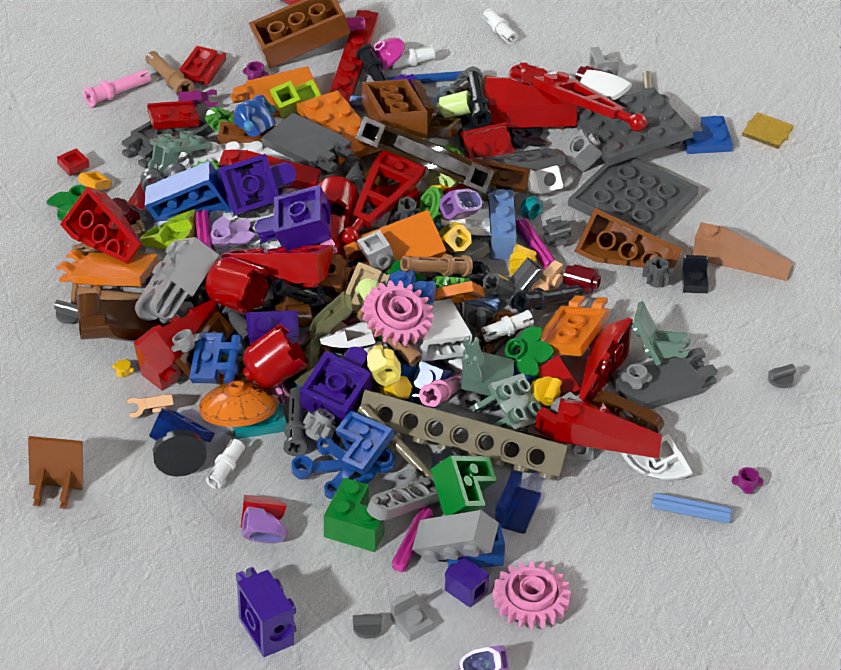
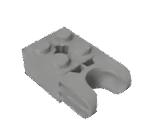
[135,237,219,321]

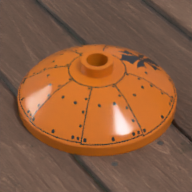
[199,381,278,427]

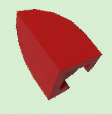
[539,355,581,393]
[241,495,287,528]

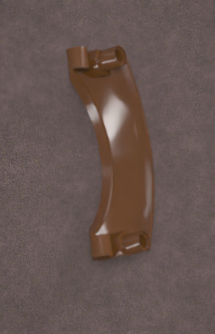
[76,282,312,342]

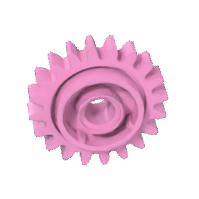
[361,280,434,346]
[493,561,571,630]

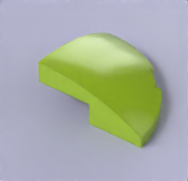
[139,209,197,249]

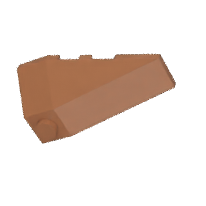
[693,222,792,281]

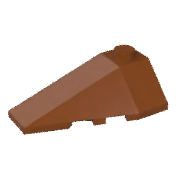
[574,208,683,268]

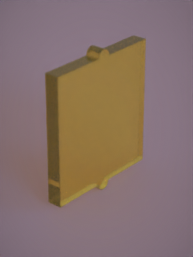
[742,112,794,149]

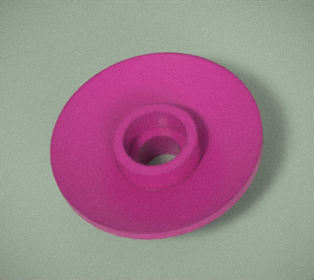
[374,37,405,69]

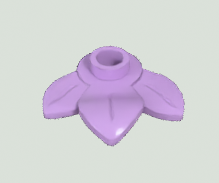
[210,216,255,249]

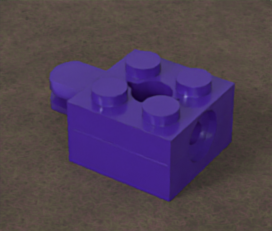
[217,153,296,217]
[255,185,331,251]
[300,347,372,425]
[236,567,297,658]

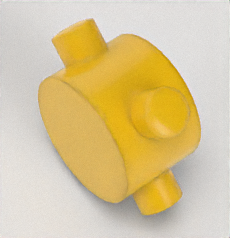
[112,359,134,378]

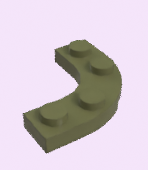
[294,291,353,388]

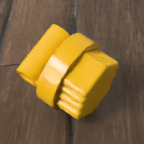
[509,244,537,275]
[378,376,413,400]
[530,377,562,406]

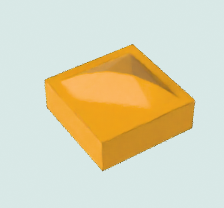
[78,171,112,191]

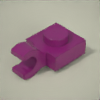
[178,89,218,108]

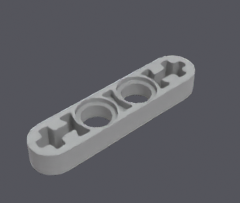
[367,476,440,520]

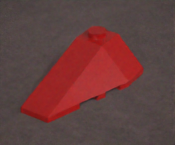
[485,77,578,128]
[218,149,321,188]
[60,186,143,264]
[221,245,333,287]
[133,300,218,391]
[579,317,633,404]
[553,398,662,459]

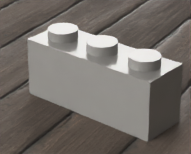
[412,510,499,563]

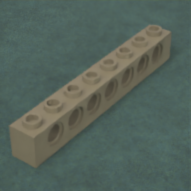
[358,390,570,481]

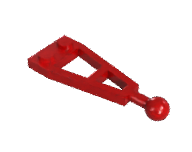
[532,71,647,132]
[340,150,426,245]

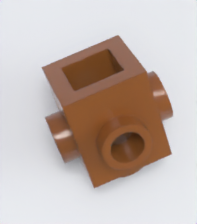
[317,254,352,293]

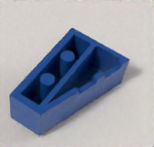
[145,161,230,222]

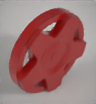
[509,62,548,86]

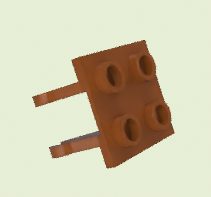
[28,436,84,509]

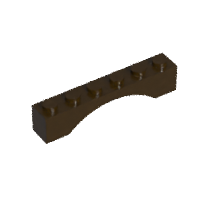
[355,116,500,194]

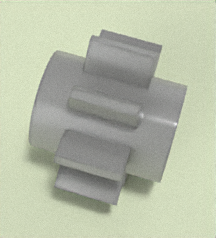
[303,408,337,441]

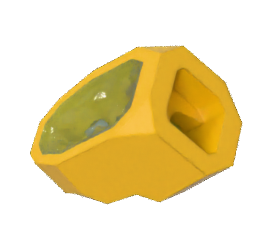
[438,222,472,253]

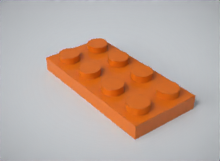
[297,90,381,164]

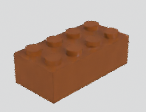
[249,0,351,68]
[362,79,427,139]

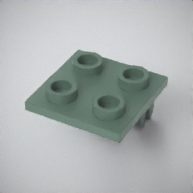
[148,131,212,175]
[632,301,691,365]
[461,336,514,396]
[471,373,542,431]

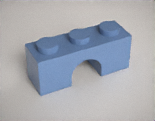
[488,189,516,259]

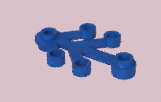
[291,437,395,499]

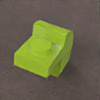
[270,79,321,118]

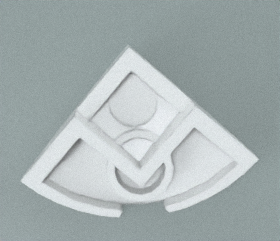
[577,70,632,109]
[441,201,491,236]
[320,321,375,348]
[621,434,693,481]

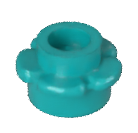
[521,196,543,219]

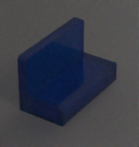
[149,408,215,443]
[495,470,541,534]

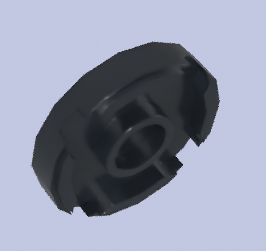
[152,429,207,477]

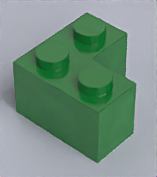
[430,456,497,516]
[323,478,385,552]

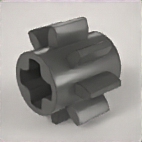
[390,196,421,222]
[542,216,572,247]
[642,257,674,288]

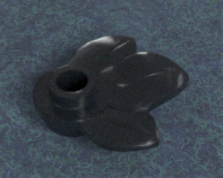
[507,127,547,148]

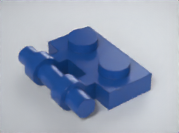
[189,333,243,384]

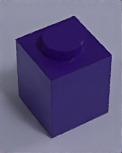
[444,557,489,608]

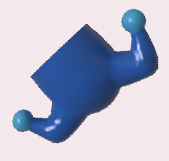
[234,95,276,137]

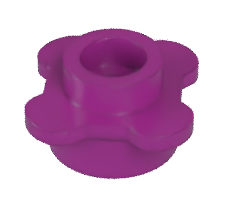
[243,61,269,80]
[731,467,764,494]

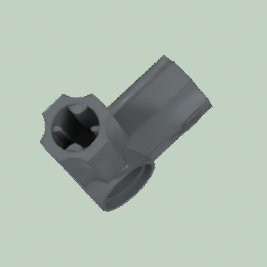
[483,257,543,309]

